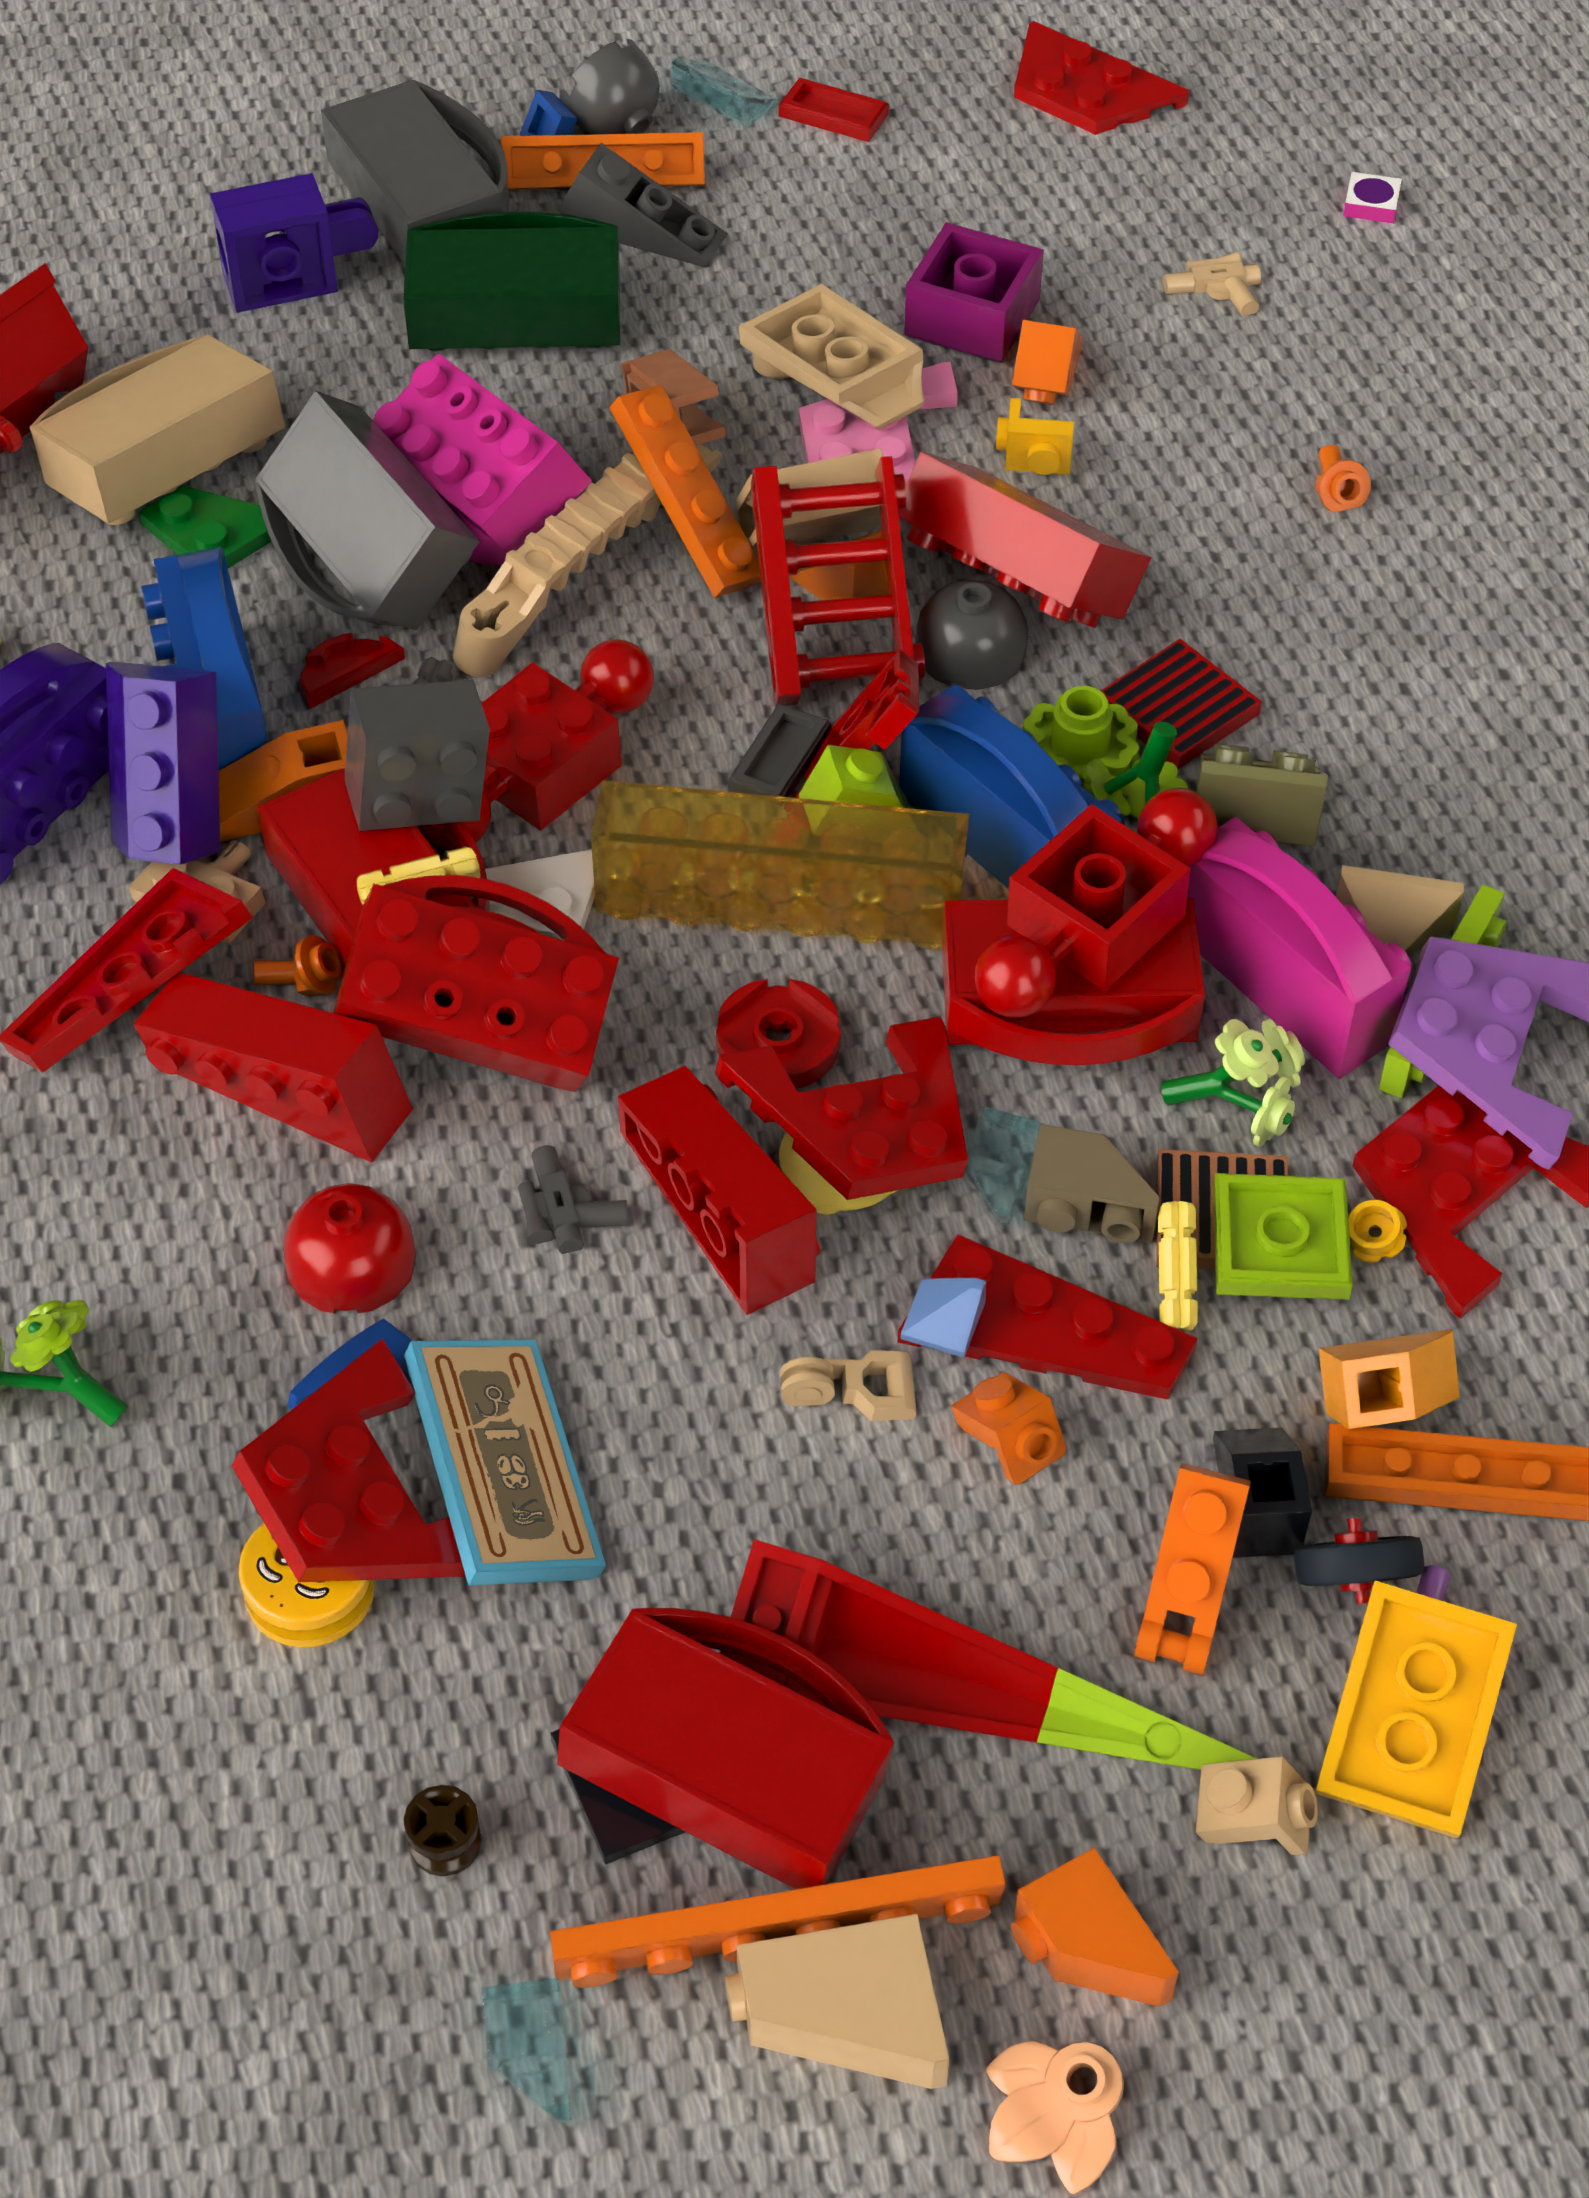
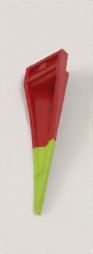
[720,1539,1257,1770]

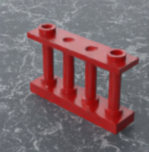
[751,456,925,707]

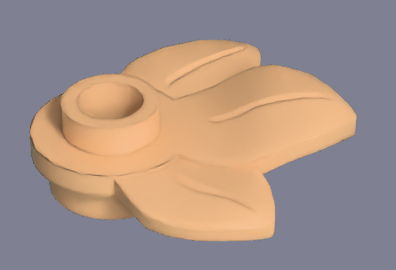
[986,2041,1124,2194]

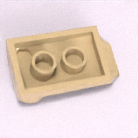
[738,284,925,430]

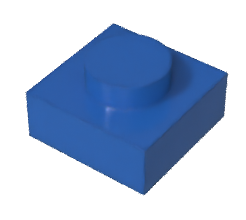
[519,90,578,136]

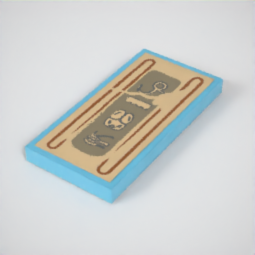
[404,1340,606,1586]

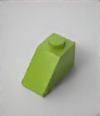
[799,745,923,850]

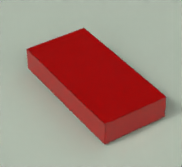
[779,78,889,142]

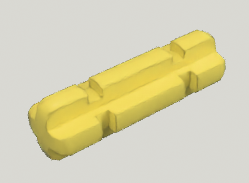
[357,847,480,905]
[1158,1201,1198,1332]

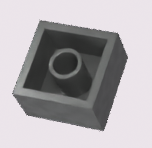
[344,679,490,831]

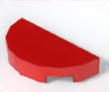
[299,633,405,710]

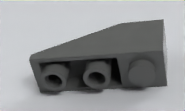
[557,143,728,267]

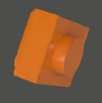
[951,1372,1067,1485]

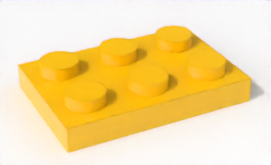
[1314,1580,1517,1839]

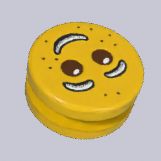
[239,1523,375,1647]

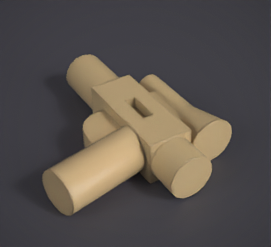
[1162,251,1261,317]

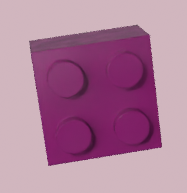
[904,222,1044,363]

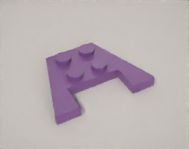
[1388,936,1589,1170]

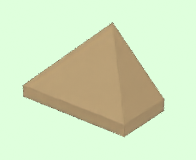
[1336,865,1465,955]

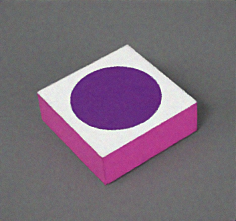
[1343,172,1402,224]

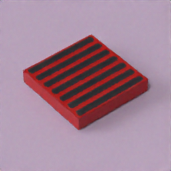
[1101,639,1262,769]

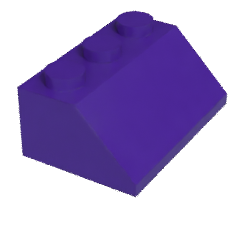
[106,662,220,865]

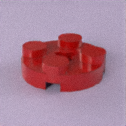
[716,979,841,1089]

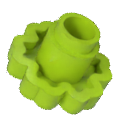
[1022,686,1139,788]

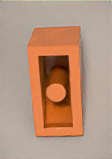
[1012,320,1084,405]
[1011,1847,1179,2007]

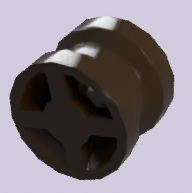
[403,1785,482,1877]

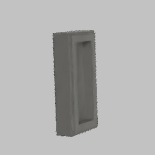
[728,703,831,810]

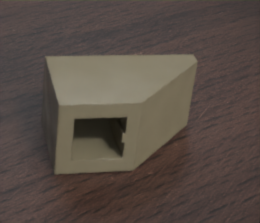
[1024,1124,1160,1243]

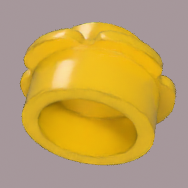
[1348,1200,1407,1263]

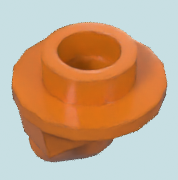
[1315,445,1371,512]
[253,935,342,996]

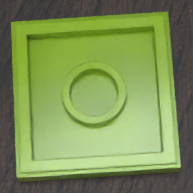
[1212,1173,1353,1300]

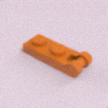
[1134,1463,1251,1676]

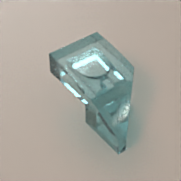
[965,1106,1045,1226]
[482,1978,572,2124]

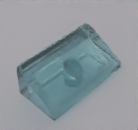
[672,58,778,127]

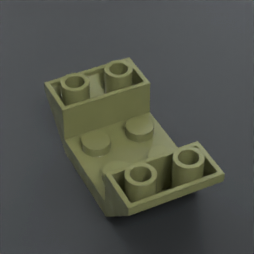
[1196,743,1328,846]

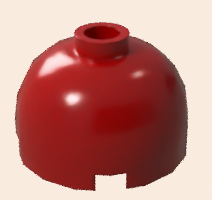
[283,1183,416,1314]

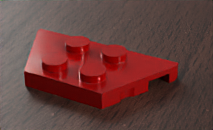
[1014,21,1189,135]

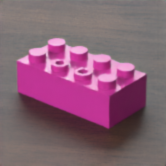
[374,353,592,565]
[1187,816,1411,1079]

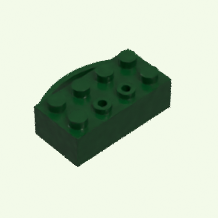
[403,212,620,351]

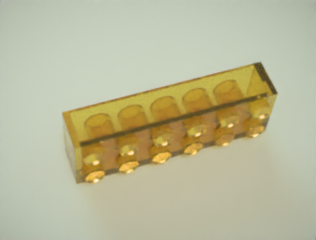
[591,780,970,949]

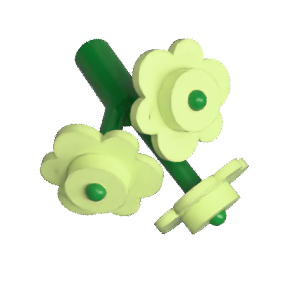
[1161,1019,1305,1147]

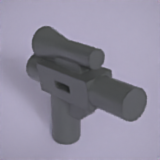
[518,1145,628,1254]

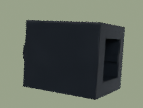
[1213,1427,1312,1558]

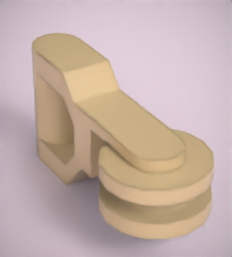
[780,1350,917,1421]

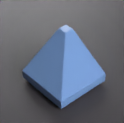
[901,1278,986,1358]

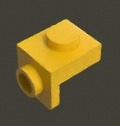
[995,398,1074,475]

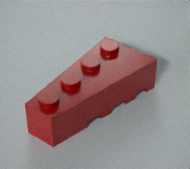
[133,972,413,1163]
[618,1065,820,1315]

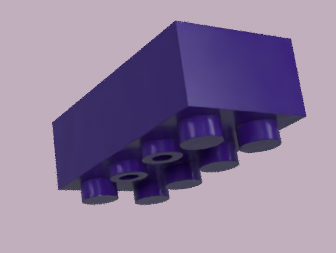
[0,643,109,884]

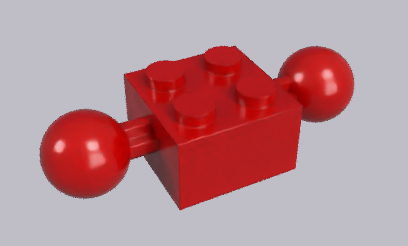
[417,639,654,851]
[974,788,1218,1018]

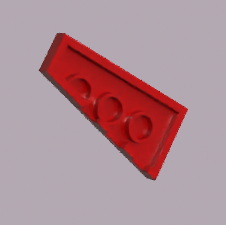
[0,868,254,1073]
[897,1234,1198,1400]

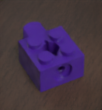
[210,173,379,313]

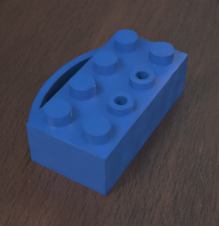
[141,547,268,771]
[899,684,1125,890]

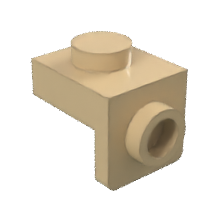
[1196,1756,1318,1855]

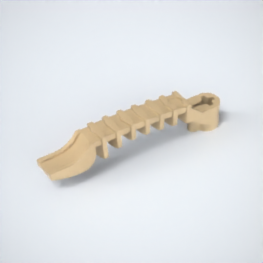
[453,444,723,677]

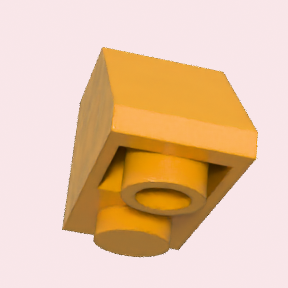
[1319,1329,1460,1429]

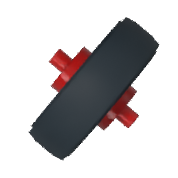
[1294,1517,1424,1604]

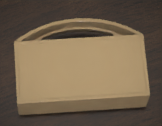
[30,334,285,525]

